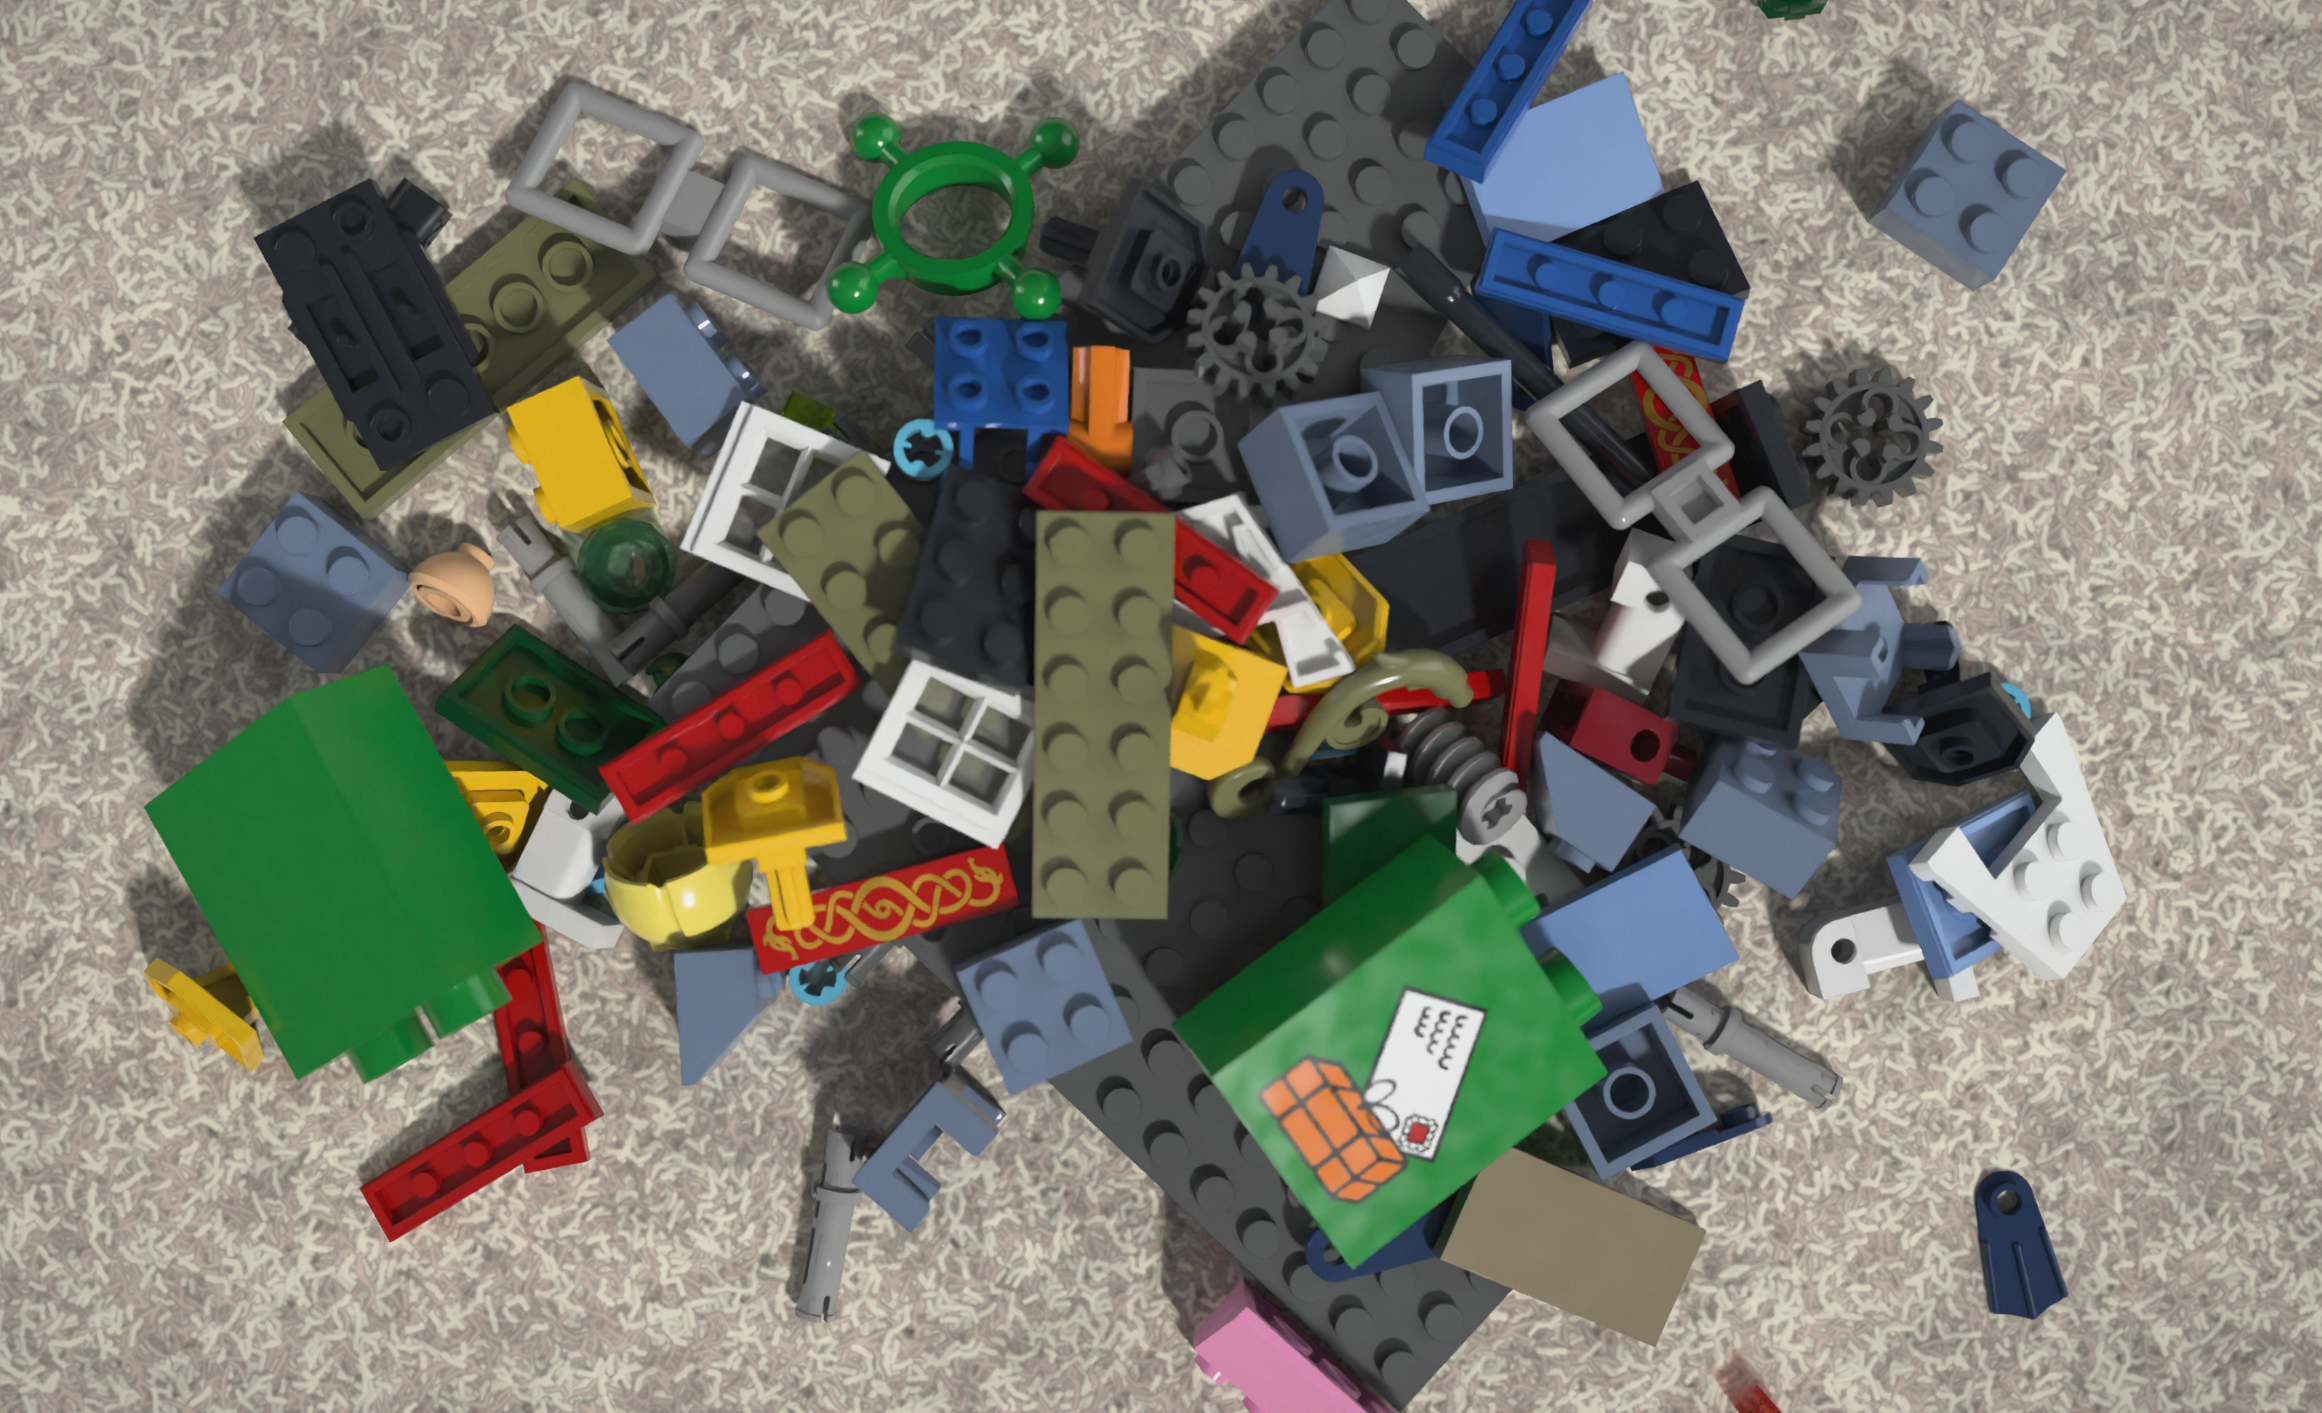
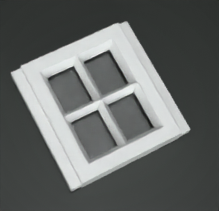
[680,401,891,604]
[852,659,1035,850]

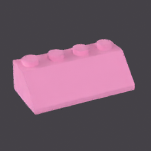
[1193,1278,1395,1413]

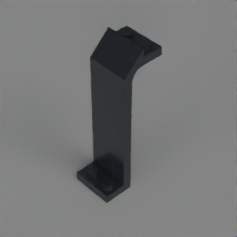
[1347,379,1814,662]

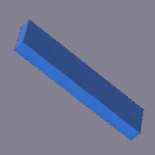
[1423,0,1593,185]
[1474,227,1746,365]

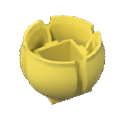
[602,801,753,952]

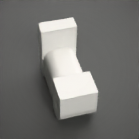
[1542,528,1693,706]
[509,789,630,949]
[1798,895,1980,1002]

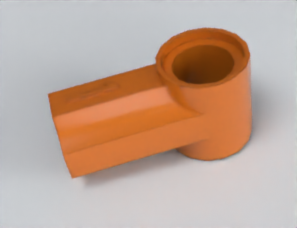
[1063,346,1133,479]

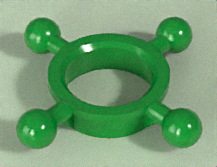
[826,112,1080,321]

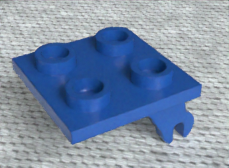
[933,316,1069,487]

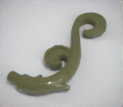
[1207,648,1473,820]

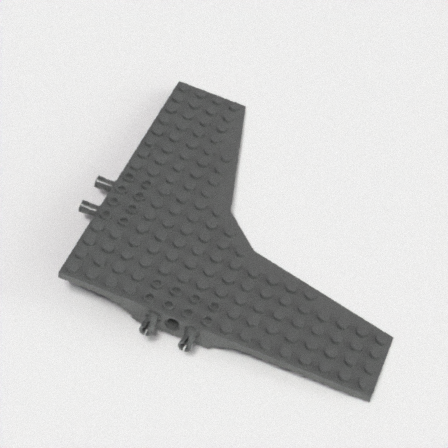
[646,0,1528,1413]

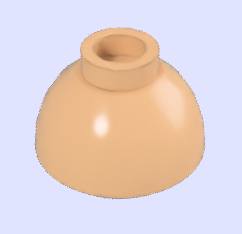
[407,543,495,628]

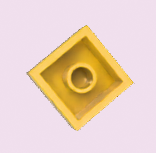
[506,376,658,537]

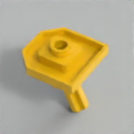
[1245,553,1389,694]
[1170,623,1288,780]
[701,756,847,930]
[442,759,553,874]
[143,958,264,1073]

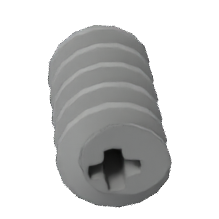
[1397,706,1528,845]

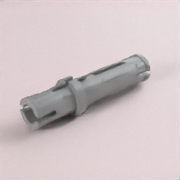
[496,514,649,689]
[1658,986,1843,1112]
[795,1125,869,1323]

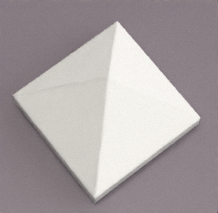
[1312,245,1390,330]

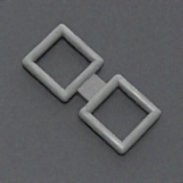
[505,82,874,331]
[1525,340,1862,684]

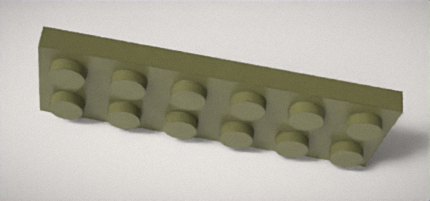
[282,177,662,522]
[756,449,1035,845]
[1032,510,1175,919]

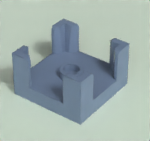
[1797,556,1963,745]
[851,1069,1006,1233]

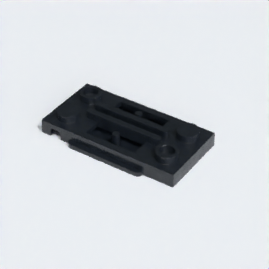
[254,178,500,471]

